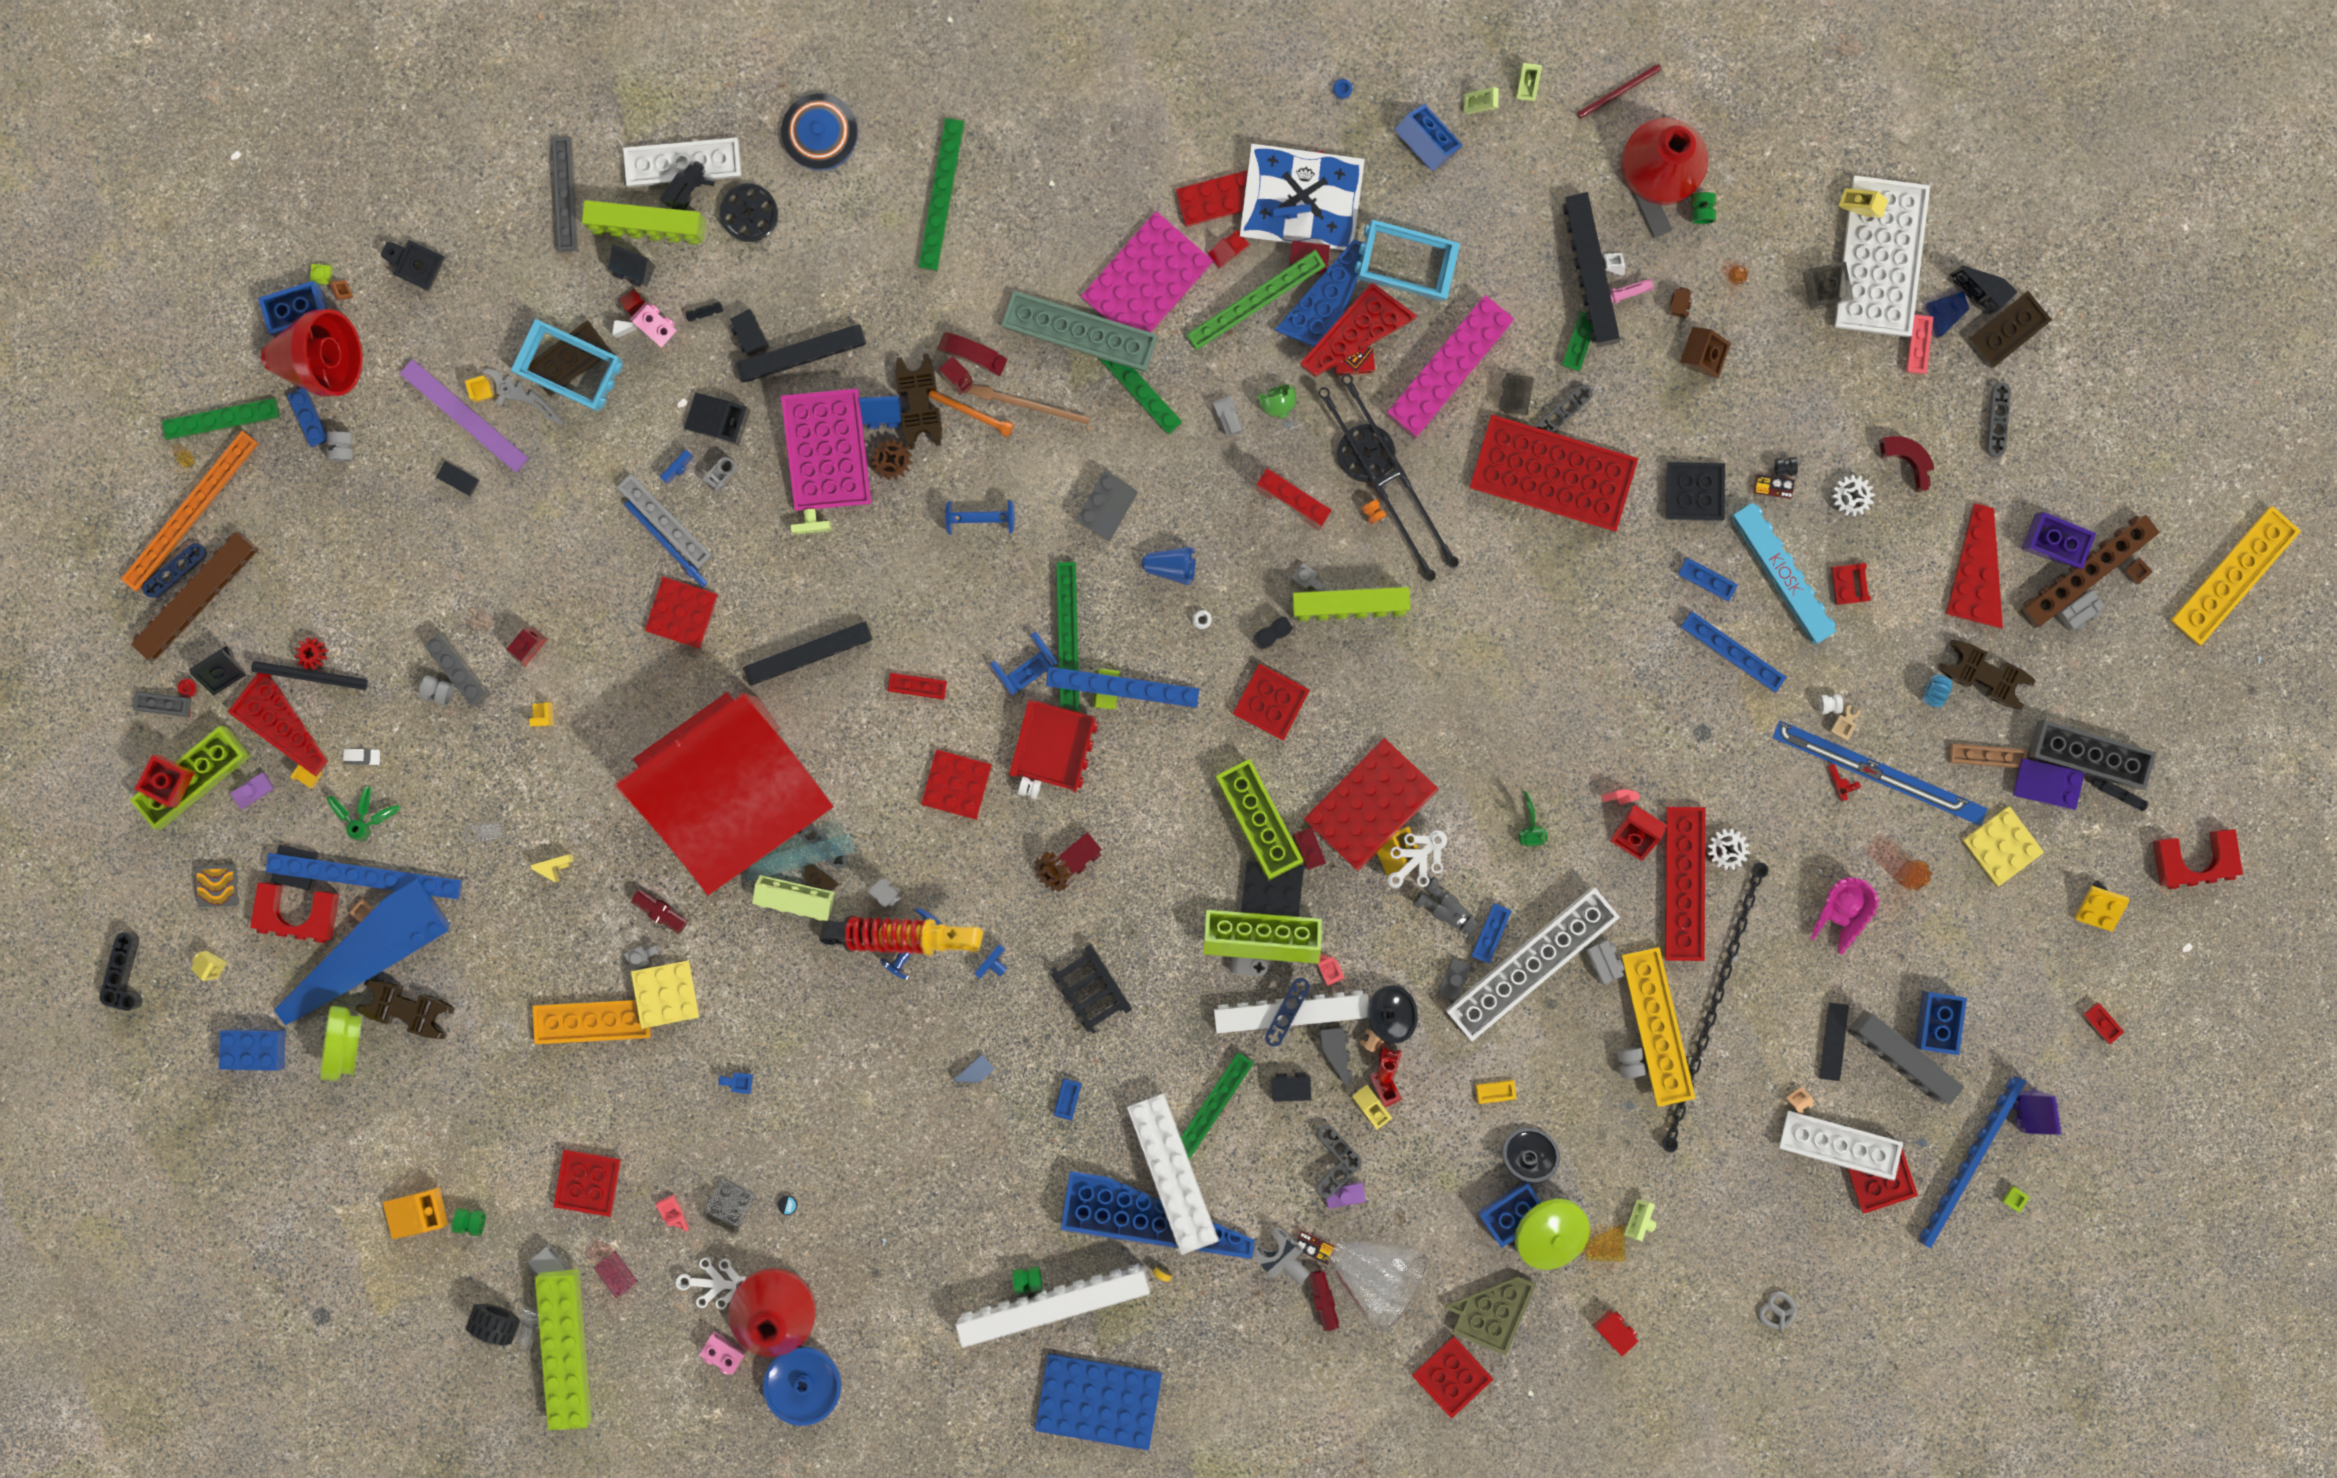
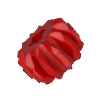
[294,637,328,670]

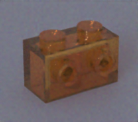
[1893,860,1933,891]

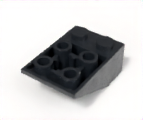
[1950,265,2018,315]
[684,393,750,446]

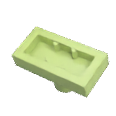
[1464,87,1499,114]
[791,509,832,535]
[1624,1199,1656,1241]

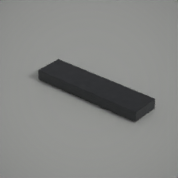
[1819,1002,1849,1081]

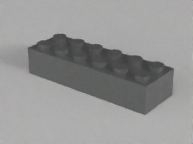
[2028,720,2156,790]
[1849,1011,1964,1105]

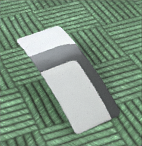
[343,749,380,765]

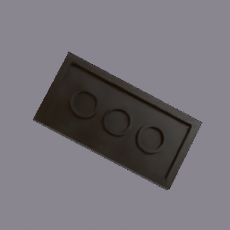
[1967,291,2052,369]
[529,320,612,397]

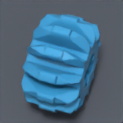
[1923,674,1952,708]

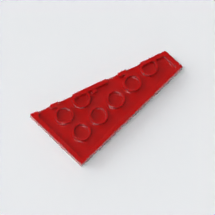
[1300,283,1417,377]
[1945,503,2003,629]
[228,673,328,777]

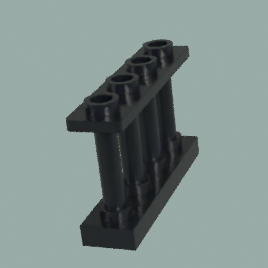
[1051,944,1132,1034]

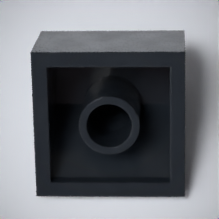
[608,244,656,288]

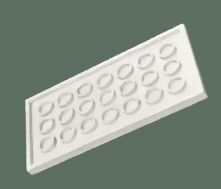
[1834,176,1930,337]

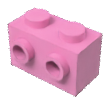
[630,303,677,348]
[699,1331,747,1375]

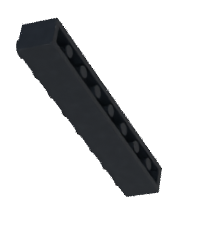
[1562,192,1620,348]

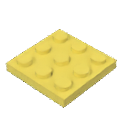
[1962,806,2044,887]
[631,960,699,1029]

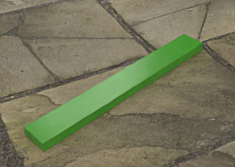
[1187,250,1325,350]

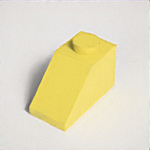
[1839,188,1888,218]
[191,951,227,981]
[1352,1085,1392,1130]

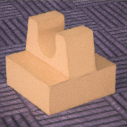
[1360,1029,1384,1054]
[1786,1087,1814,1114]

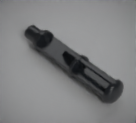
[2091,778,2148,811]

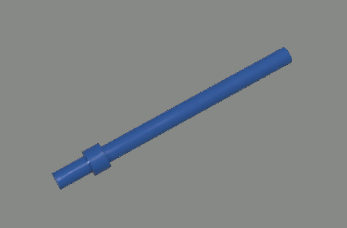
[624,500,708,588]

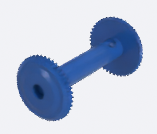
[945,500,1015,535]
[880,908,943,980]

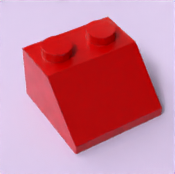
[1610,805,1667,861]

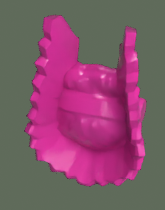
[1809,877,1879,955]

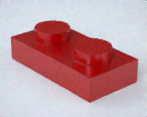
[2083,1002,2124,1045]

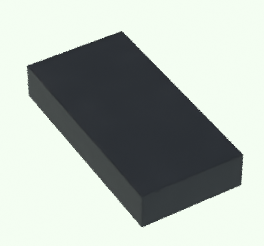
[436,461,480,497]

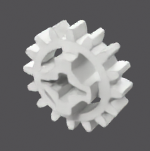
[1831,475,1875,517]
[1707,829,1750,870]

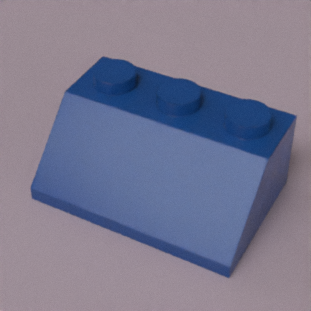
[1394,104,1463,171]

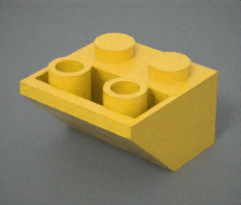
[1377,826,1419,877]

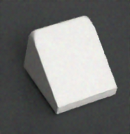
[613,320,637,338]

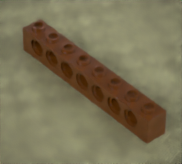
[2020,515,2160,628]

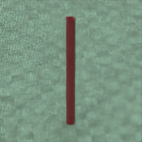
[1577,64,1662,119]

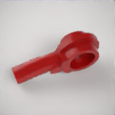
[177,679,197,717]

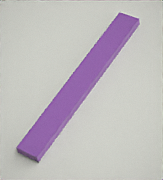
[400,359,529,473]

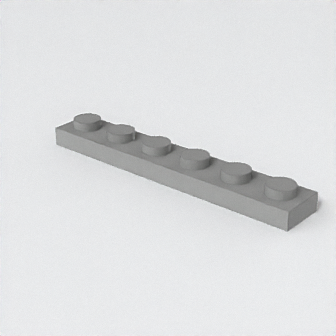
[617,474,713,569]

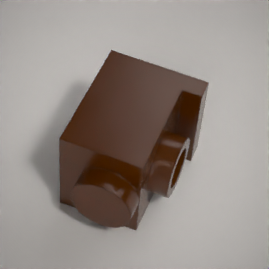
[1667,287,1693,319]

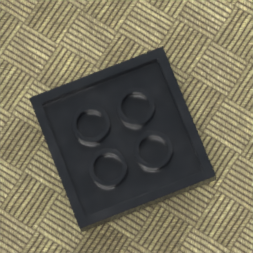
[1666,462,1725,521]
[1241,861,1304,917]

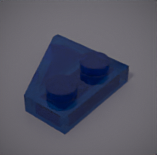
[1925,291,1969,339]

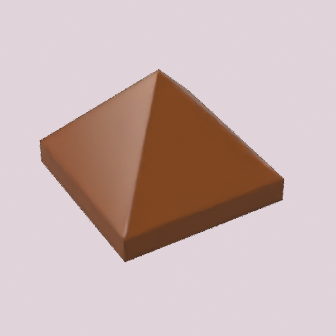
[329,280,353,301]

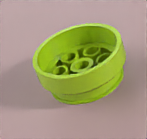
[320,1006,362,1081]

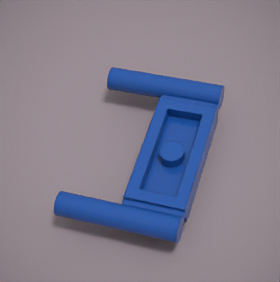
[989,632,1058,696]

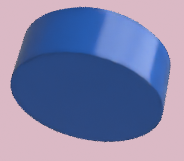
[1333,79,1352,99]

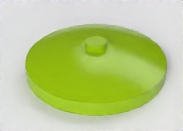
[1515,1199,1590,1270]

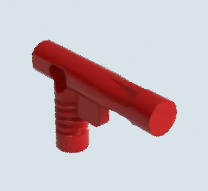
[1828,763,1861,802]

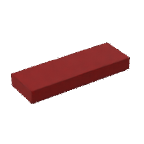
[887,673,948,700]

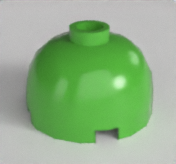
[1257,384,1297,419]

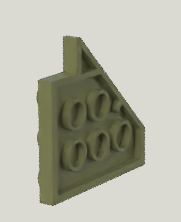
[1445,1275,1536,1356]

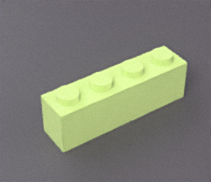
[752,875,835,921]

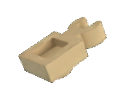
[1829,705,1861,741]

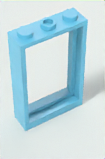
[1354,220,1460,302]
[511,319,623,412]

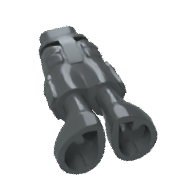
[1413,877,1478,935]

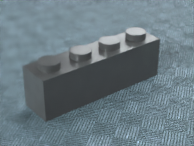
[423,633,492,706]

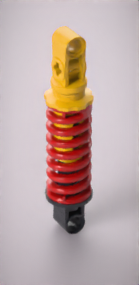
[819,915,983,956]

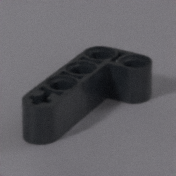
[99,932,143,1011]

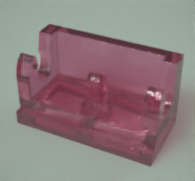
[593,1251,638,1298]

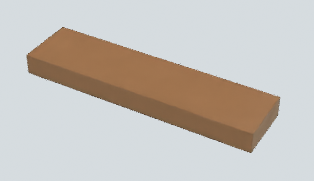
[1948,743,2028,768]

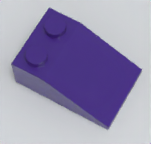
[2021,512,2096,569]
[2013,759,2085,810]
[2013,1090,2062,1135]

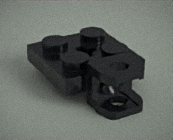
[381,240,446,292]

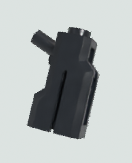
[660,160,716,210]

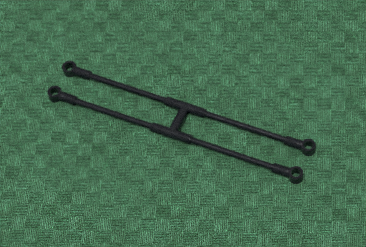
[1318,374,1459,581]

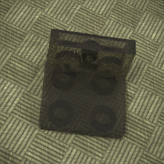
[702,1179,756,1235]

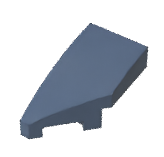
[954,1055,995,1084]

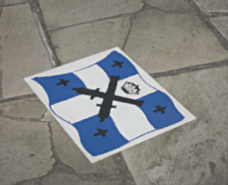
[1240,144,1365,250]

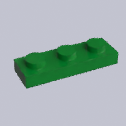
[1561,311,1593,372]

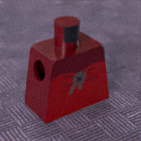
[506,627,548,667]

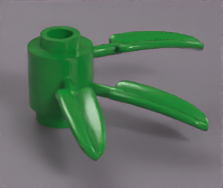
[327,786,401,842]
[1519,791,1548,847]

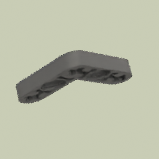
[1316,1125,1362,1198]

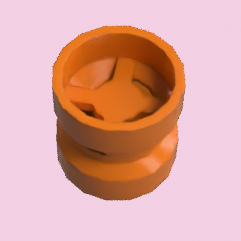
[1361,499,1387,525]

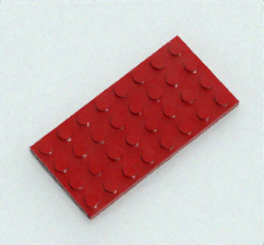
[1469,415,1639,532]

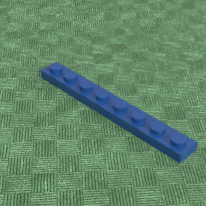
[1045,667,1199,708]

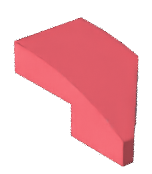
[1601,790,1640,805]
[1317,954,1345,986]
[656,1194,689,1231]

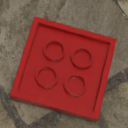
[645,576,718,649]
[1233,663,1310,741]
[921,749,992,820]
[1847,1140,1918,1214]
[553,1149,622,1217]
[1411,1335,1494,1419]

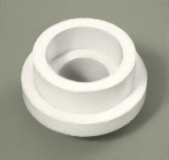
[1192,610,1212,629]

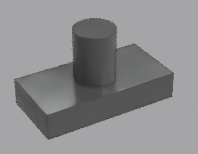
[1437,958,1471,1001]

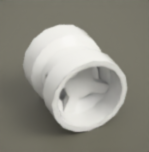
[1819,694,1843,714]
[1018,777,1041,800]

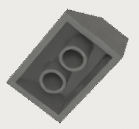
[1076,471,1138,542]

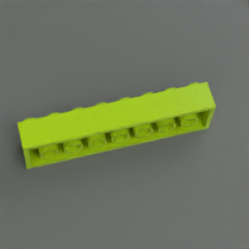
[535,1269,592,1430]

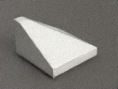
[1603,253,1626,275]

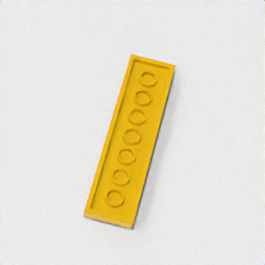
[2170,506,2301,646]
[1621,947,1696,1107]

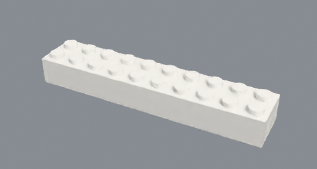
[1445,887,1620,1041]
[956,1263,1150,1348]

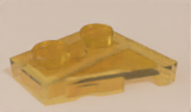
[1586,1224,1626,1262]

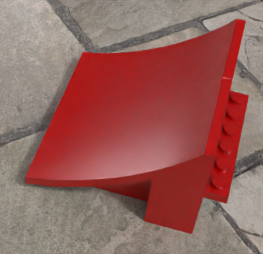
[614,692,834,896]

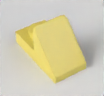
[531,854,574,882]

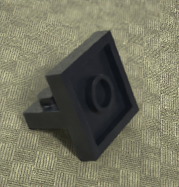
[189,646,246,696]

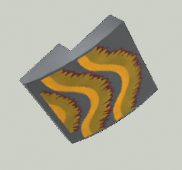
[196,864,239,907]

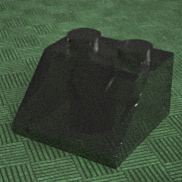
[1803,262,1853,311]

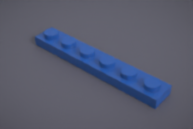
[1680,611,1787,693]

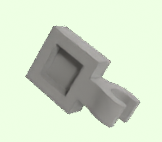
[1291,562,1325,592]
[624,945,661,971]

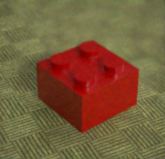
[134,755,195,807]

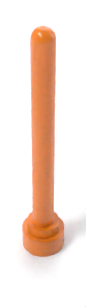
[928,390,1014,438]

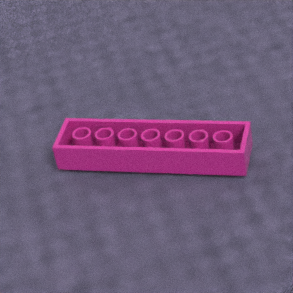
[1385,295,1514,440]

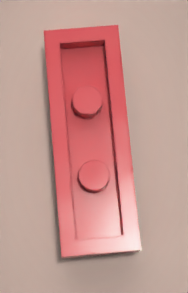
[1906,315,1933,375]

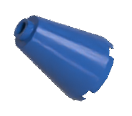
[1142,547,1196,585]

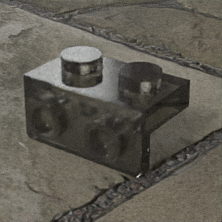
[1499,373,1534,416]

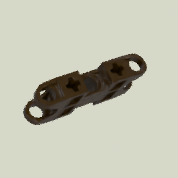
[895,353,943,450]
[1937,640,2036,710]
[355,979,455,1039]

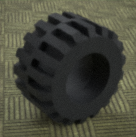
[465,1304,520,1346]

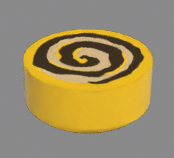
[1153,1265,1173,1282]

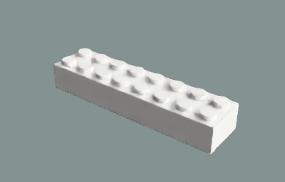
[1127,1094,1219,1255]

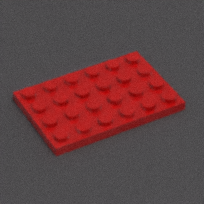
[1304,737,1439,872]

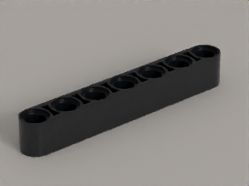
[735,325,867,383]
[743,621,873,686]

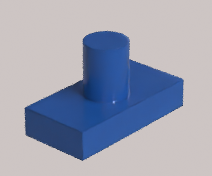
[974,944,1008,979]

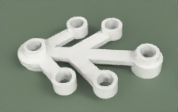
[1387,830,1447,888]
[676,1257,746,1310]

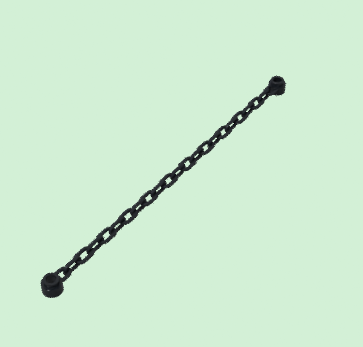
[1661,862,1769,1152]

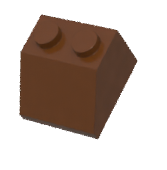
[1680,327,1731,379]

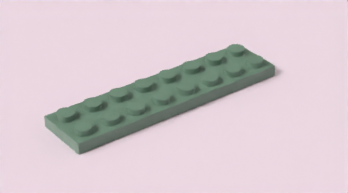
[1001,291,1158,372]

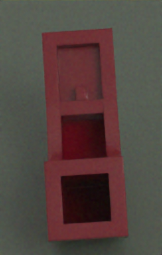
[937,332,1008,377]
[1879,436,1935,493]

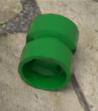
[1691,192,1716,224]
[452,1208,486,1237]
[1012,1266,1043,1295]

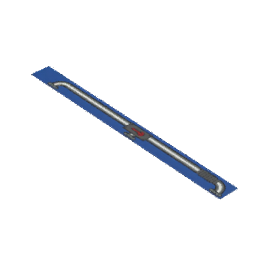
[1772,721,1988,826]

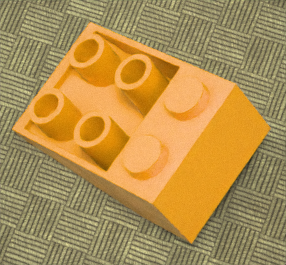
[382,1187,449,1239]

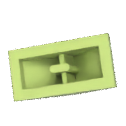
[1516,63,1542,101]

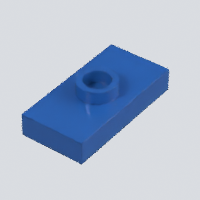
[1271,204,1311,219]
[660,450,694,484]
[1053,1078,1082,1121]

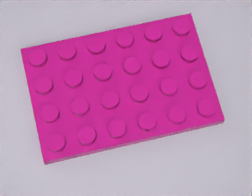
[1081,211,1213,333]
[781,388,872,511]

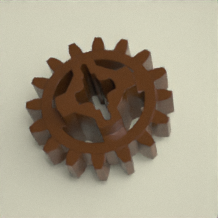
[871,439,913,481]
[1034,851,1072,892]

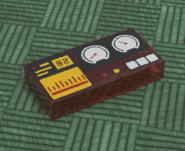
[1753,474,1795,500]
[1296,1230,1336,1265]

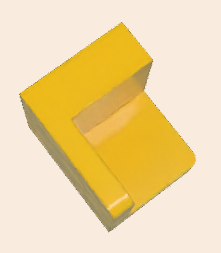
[465,376,494,403]
[529,702,553,727]
[290,764,323,788]

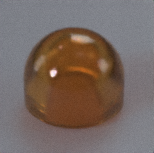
[1728,265,1749,285]

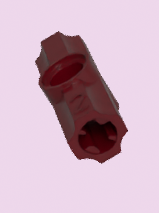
[630,889,688,934]
[1309,1270,1340,1331]

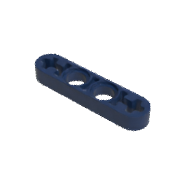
[142,543,207,598]
[1265,977,1310,1047]

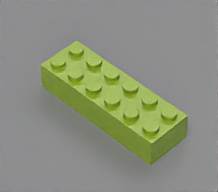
[582,200,706,245]
[1291,587,1410,622]
[130,726,251,829]
[1215,759,1303,881]
[1203,910,1322,964]

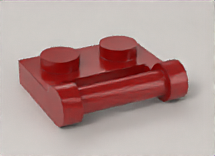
[1831,563,1871,605]

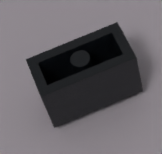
[729,309,769,356]
[1271,1072,1311,1102]

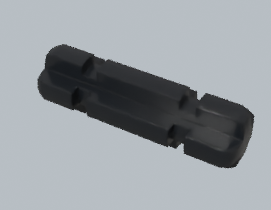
[685,302,723,322]

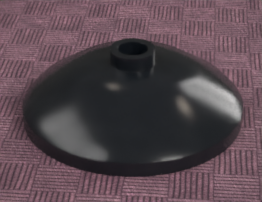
[1368,985,1418,1044]
[1502,1128,1560,1184]

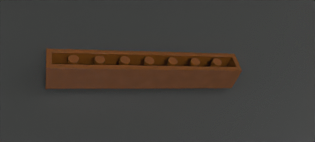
[131,532,260,661]

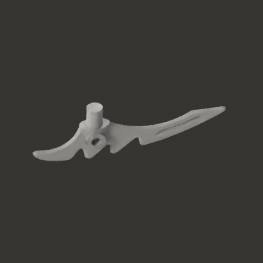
[482,369,563,425]

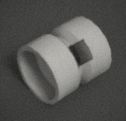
[327,432,353,462]
[419,675,454,706]
[1617,1047,1646,1078]

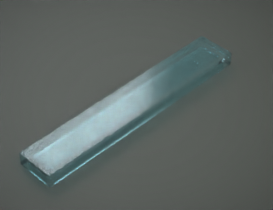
[743,833,856,882]

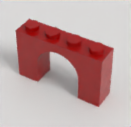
[1255,468,1332,531]
[2153,829,2243,889]
[250,882,340,943]

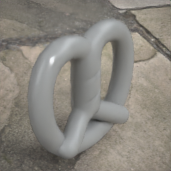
[1759,1291,1797,1330]

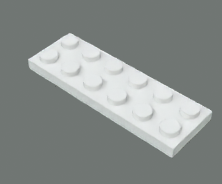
[623,138,742,187]
[1778,1111,1903,1181]

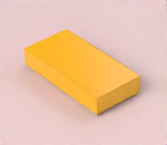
[1475,1080,1516,1104]

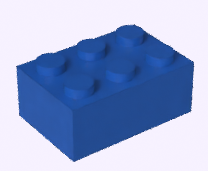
[258,281,328,337]
[1914,991,1967,1055]
[219,1029,286,1071]
[1477,1181,1541,1248]

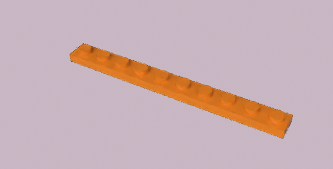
[121,431,259,592]

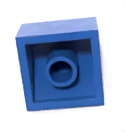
[859,396,902,429]

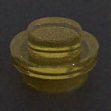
[175,450,195,468]

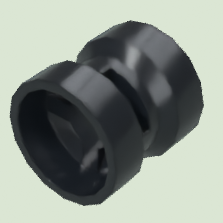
[1774,457,1798,477]

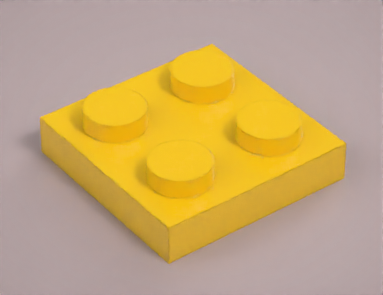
[2075,886,2130,932]

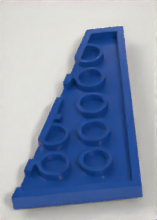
[1274,239,1362,347]

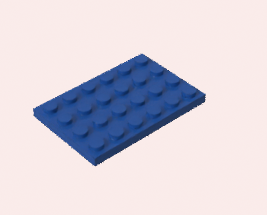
[1035,1353,1162,1451]

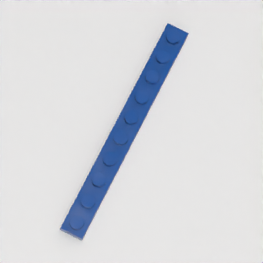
[266,853,462,899]
[1919,1075,2027,1249]

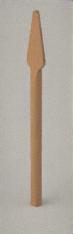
[968,385,1090,424]

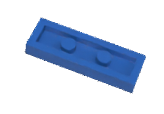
[287,388,327,448]
[1677,558,1738,602]
[1471,903,1512,963]

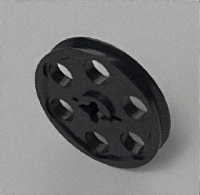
[720,184,778,242]
[1338,424,1395,482]

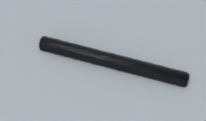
[251,661,368,690]

